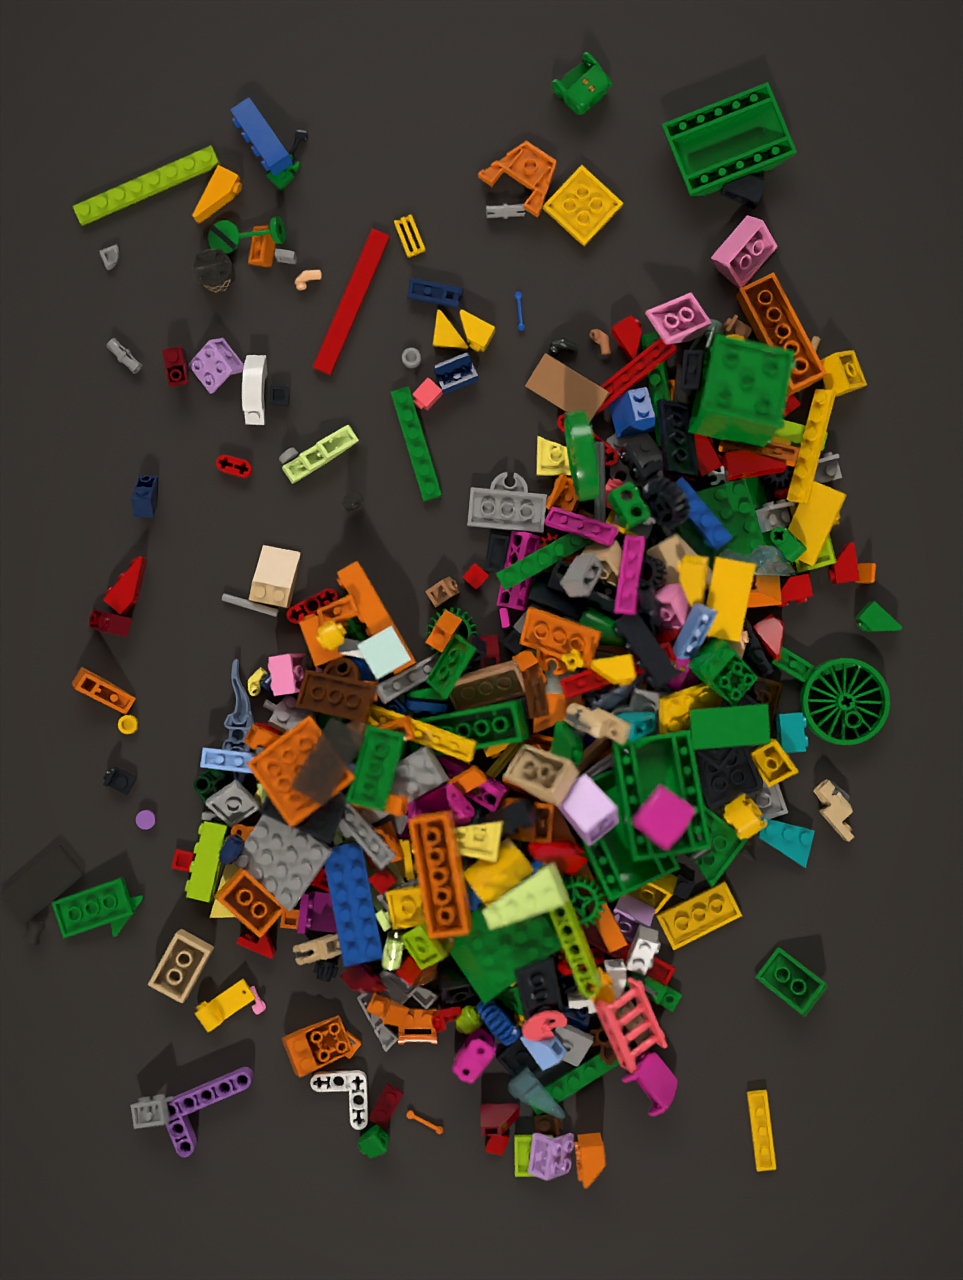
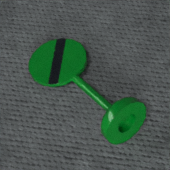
[208,216,286,255]

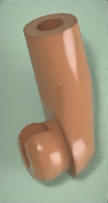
[589,329,611,355]

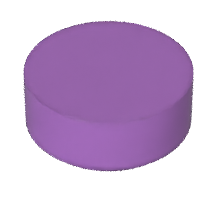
[136,810,157,829]

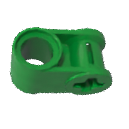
[770,527,807,563]

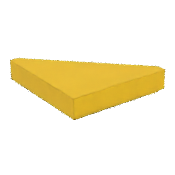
[433,310,468,350]

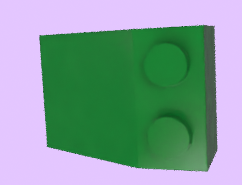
[755,947,828,1017]

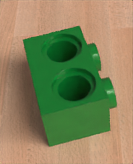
[607,481,650,531]

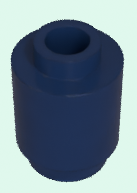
[218,834,245,865]

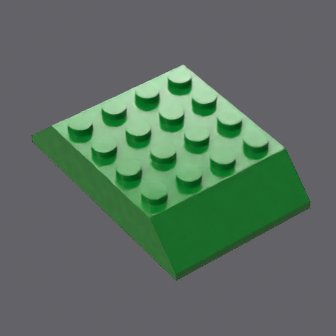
[661,82,797,196]
[655,476,779,569]
[612,730,711,861]
[571,769,680,902]
[440,873,573,1004]

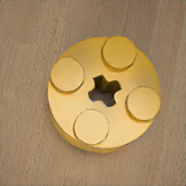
[723,793,768,840]

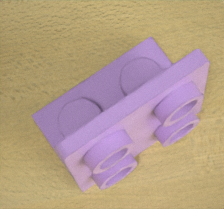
[189,338,244,394]
[528,1132,574,1180]

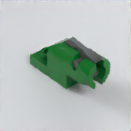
[625,971,682,1012]

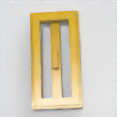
[394,214,425,258]

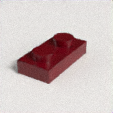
[368,1083,404,1129]

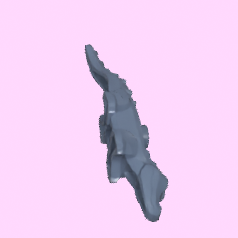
[222,659,254,784]
[573,672,647,730]

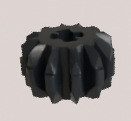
[761,465,793,490]

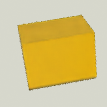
[750,738,798,787]

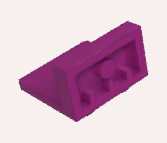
[297,890,337,933]

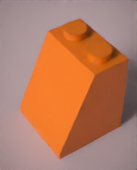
[299,614,350,667]
[532,693,585,732]

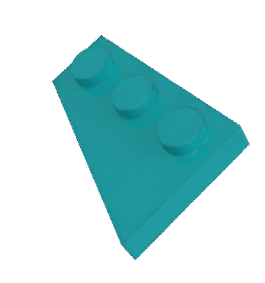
[756,817,815,868]

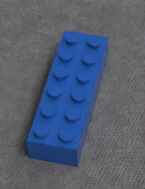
[324,841,383,967]

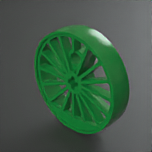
[564,410,599,501]
[799,658,890,745]

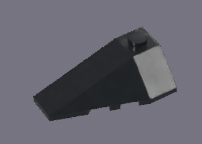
[436,966,517,1010]

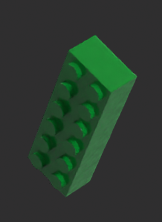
[409,699,529,756]

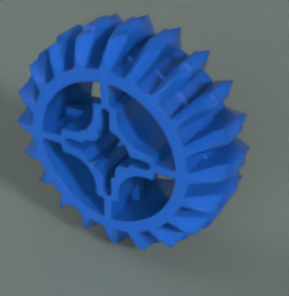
[477,998,521,1045]

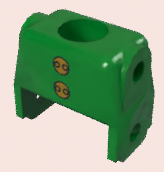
[551,51,612,115]

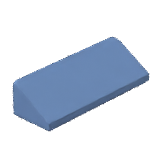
[672,603,718,659]

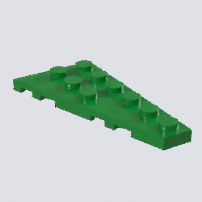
[695,806,747,887]

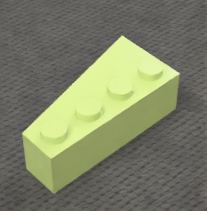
[483,862,568,930]

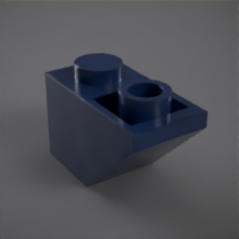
[131,475,158,517]

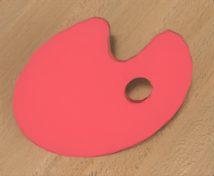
[522,1011,567,1041]

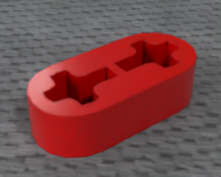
[216,455,253,478]

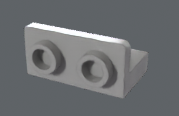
[813,452,842,484]
[755,499,795,533]
[131,1094,173,1129]

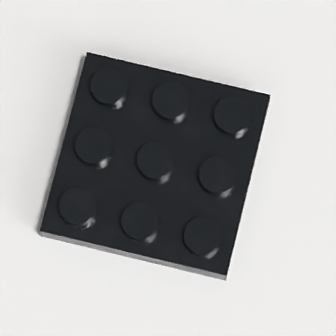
[694,745,763,809]

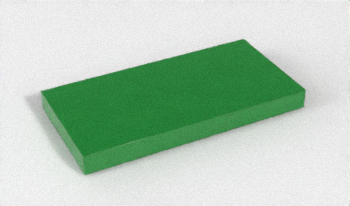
[689,704,770,749]
[346,725,406,812]
[51,877,135,939]

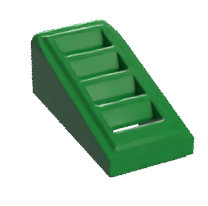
[404,687,447,701]

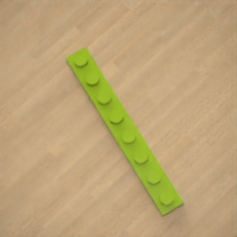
[73,146,220,226]

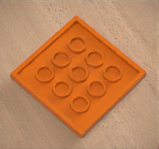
[247,715,355,827]

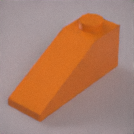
[72,667,136,715]

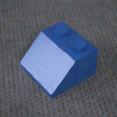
[609,387,655,438]

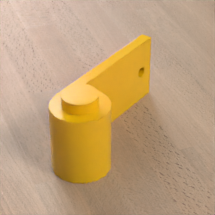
[194,979,256,1032]

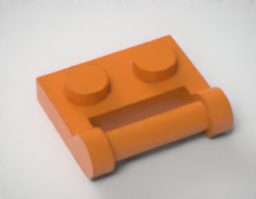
[398,1008,437,1044]

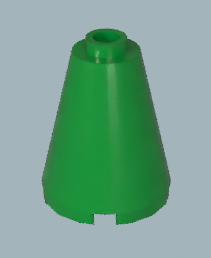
[580,606,625,647]

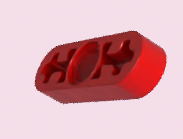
[287,588,339,624]
[557,948,605,975]

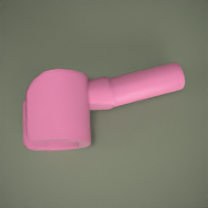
[250,986,266,1015]

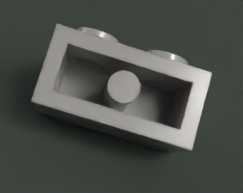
[560,554,604,597]
[626,925,660,975]

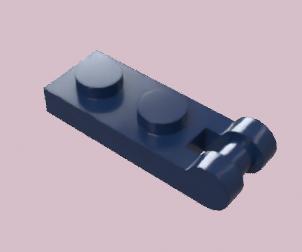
[407,278,463,309]

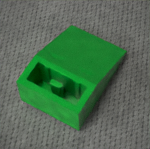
[687,637,758,706]

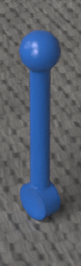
[514,291,525,331]

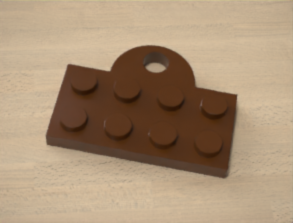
[295,658,378,724]

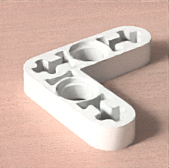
[310,1070,368,1130]

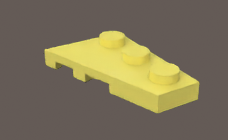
[536,436,571,476]

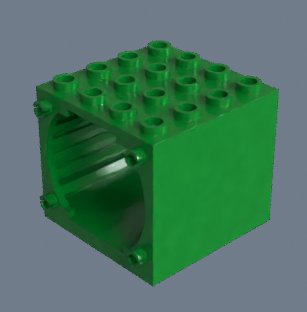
[688,334,796,448]

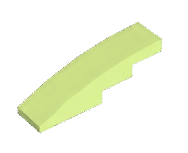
[282,425,359,484]

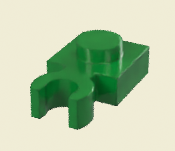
[267,155,301,191]

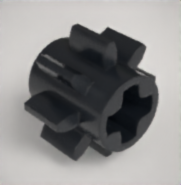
[313,959,338,982]

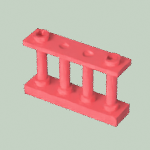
[594,978,667,1074]

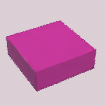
[499,608,510,629]

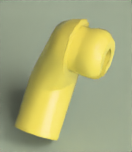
[248,667,267,696]

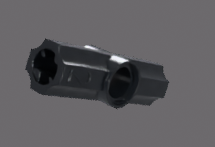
[636,582,664,637]

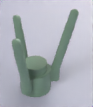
[689,319,722,350]

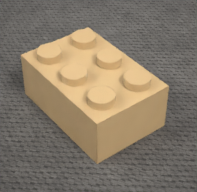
[148,929,215,1003]

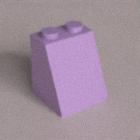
[557,774,619,847]

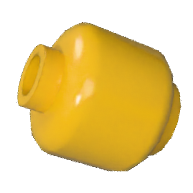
[316,621,346,650]

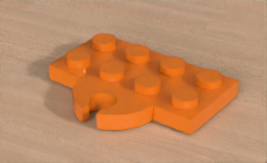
[519,607,602,675]

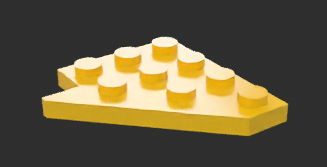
[659,682,723,735]

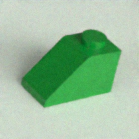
[854,601,903,632]
[550,721,583,765]
[358,1124,390,1158]

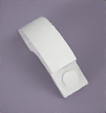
[242,355,267,425]
[567,959,626,1013]

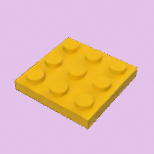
[543,165,623,246]

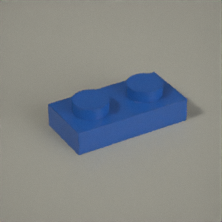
[404,697,447,715]

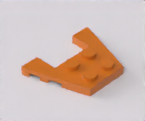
[478,141,557,217]

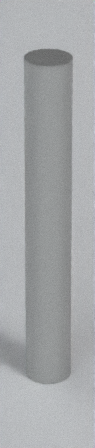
[222,593,279,617]

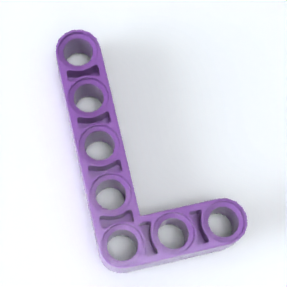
[166,1067,254,1157]

